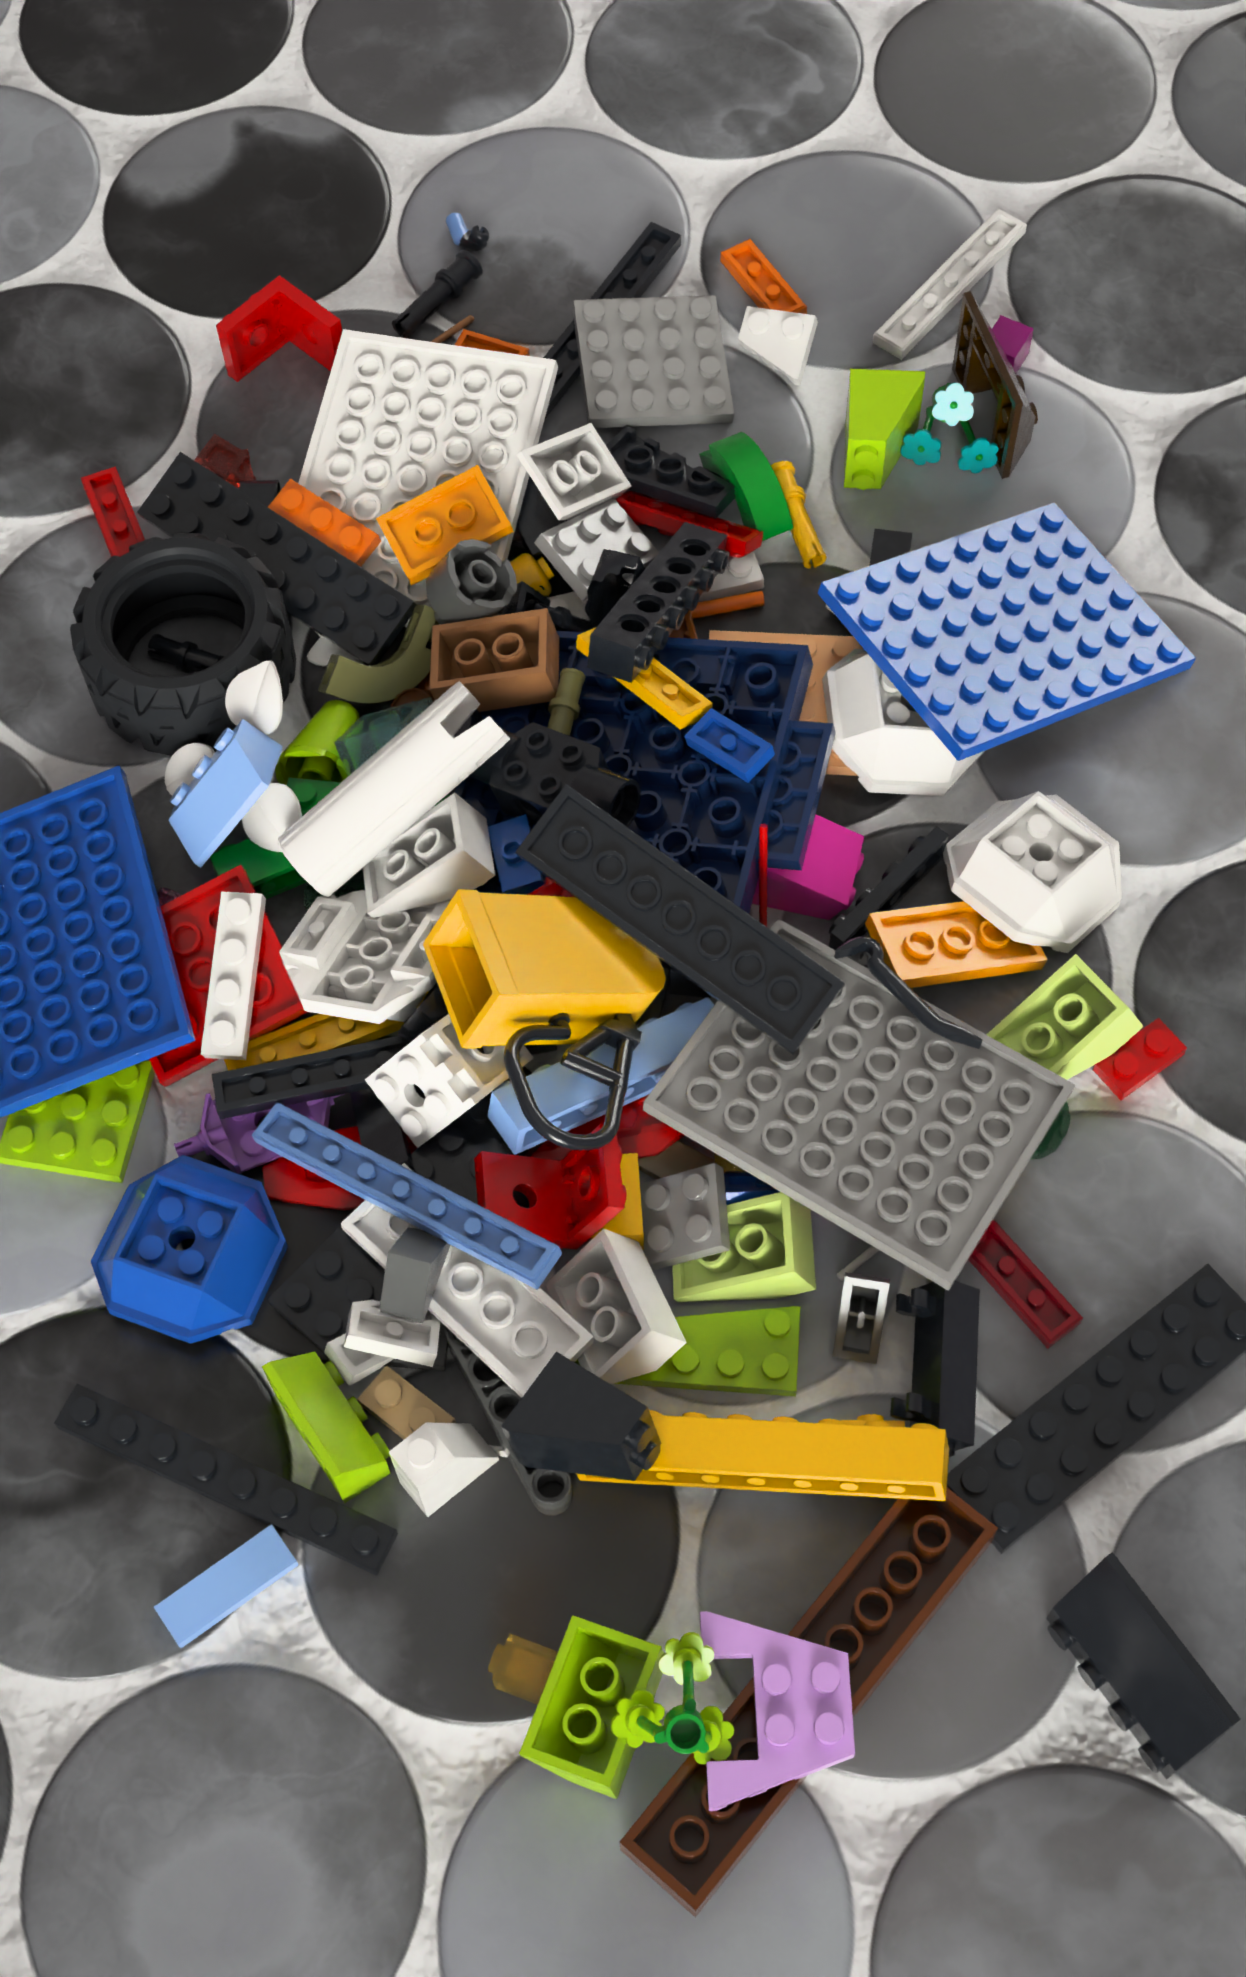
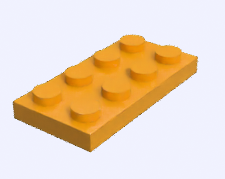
[865,901,1048,988]

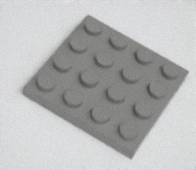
[573,295,734,428]

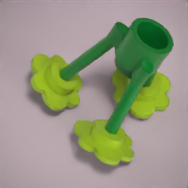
[611,1632,735,1764]

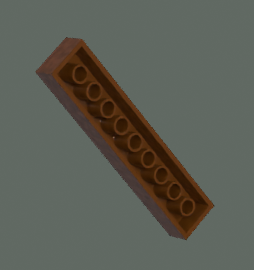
[619,1488,998,1918]

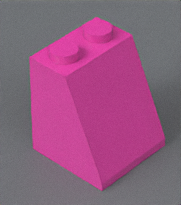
[752,815,865,920]

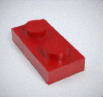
[1093,1017,1187,1100]

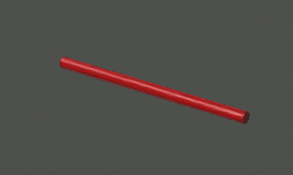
[759,824,768,927]

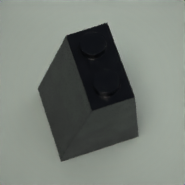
[501,1351,661,1481]

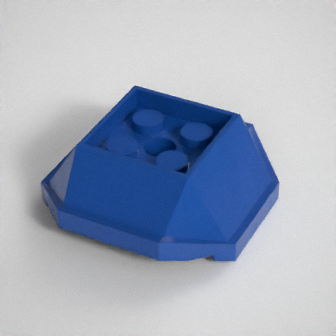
[91,1155,288,1344]

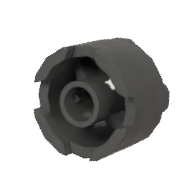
[426,539,517,624]

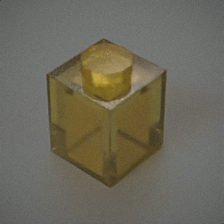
[488,1634,558,1705]

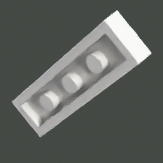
[201,892,266,1060]

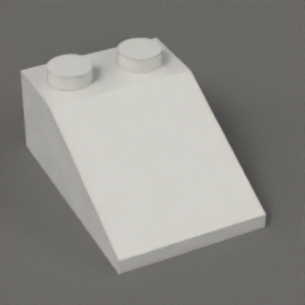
[517,423,632,520]
[363,793,495,918]

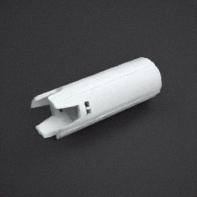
[278,681,510,896]

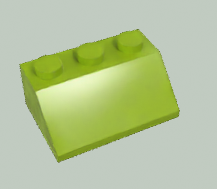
[262,1352,391,1504]
[519,1615,664,1799]

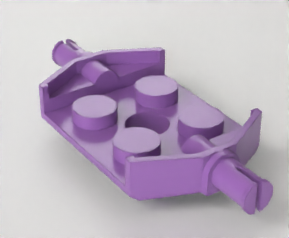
[174,1093,344,1174]

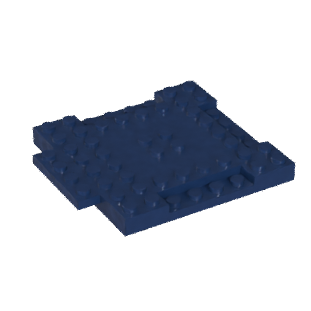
[449,631,836,914]

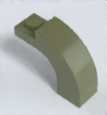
[318,605,440,703]

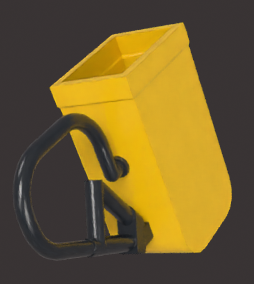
[423,889,666,1150]

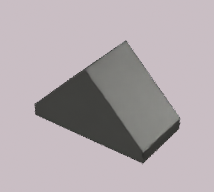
[379,1227,450,1323]
[832,1272,890,1364]

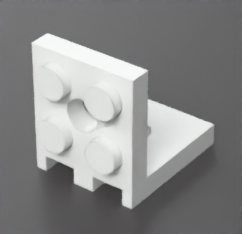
[365,1014,534,1148]

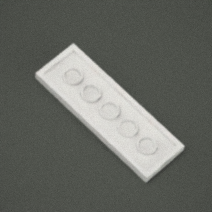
[340,1163,594,1398]

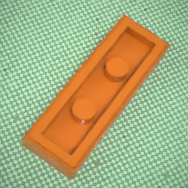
[720,239,807,314]

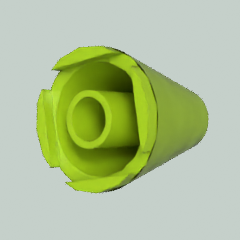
[275,700,360,785]

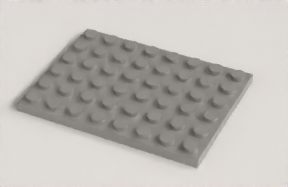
[643,919,1075,1291]

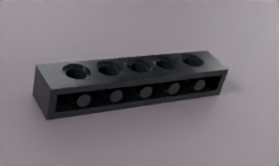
[587,522,730,683]

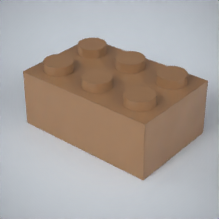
[429,608,559,712]

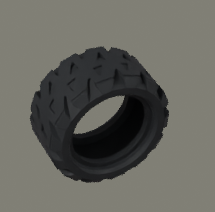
[70,533,296,756]

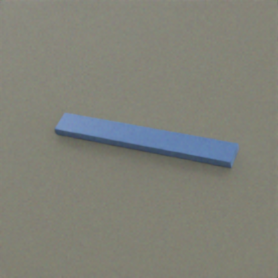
[251,1102,562,1290]

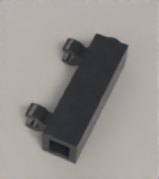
[890,1281,980,1457]

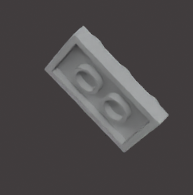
[534,498,659,601]

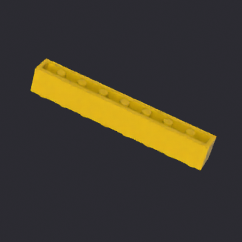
[576,1410,949,1501]

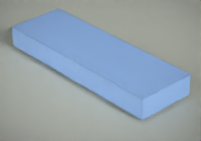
[154,1524,299,1648]

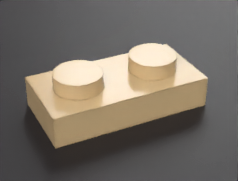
[357,1365,456,1440]

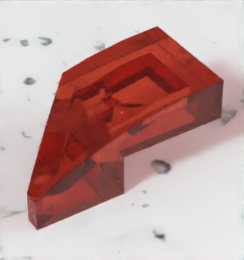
[195,434,256,488]

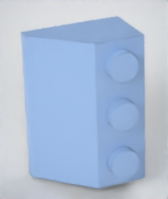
[168,719,283,868]

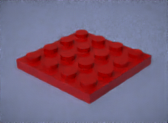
[149,865,307,1087]

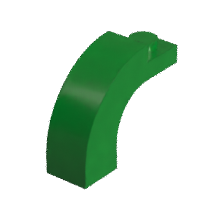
[699,432,794,541]

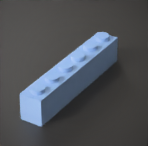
[487,997,714,1155]

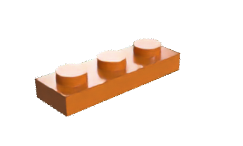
[268,478,381,567]

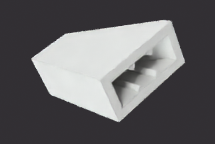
[389,1422,499,1517]

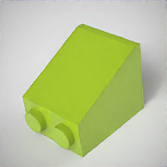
[844,369,925,490]

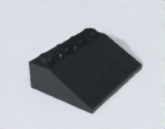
[1046,1552,1241,1780]

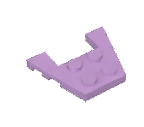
[700,1611,855,1811]

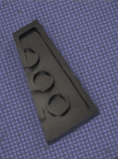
[606,425,735,519]

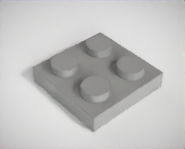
[640,1163,730,1270]

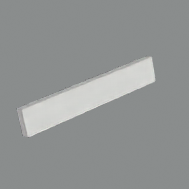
[873,208,1027,360]

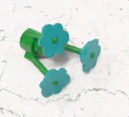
[900,382,999,474]

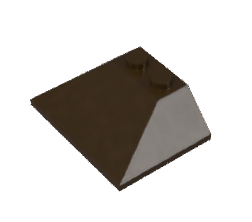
[952,291,1038,479]

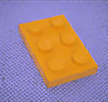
[376,465,514,586]

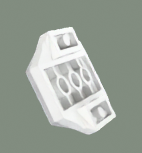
[822,649,984,796]
[943,791,1122,953]
[279,890,450,1024]

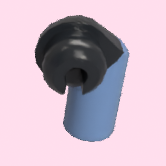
[446,213,489,251]

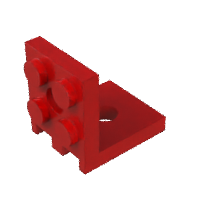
[216,275,342,382]
[474,1124,627,1250]

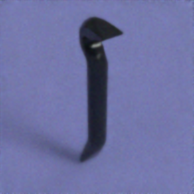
[834,936,983,1049]

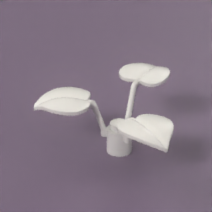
[164,661,302,852]

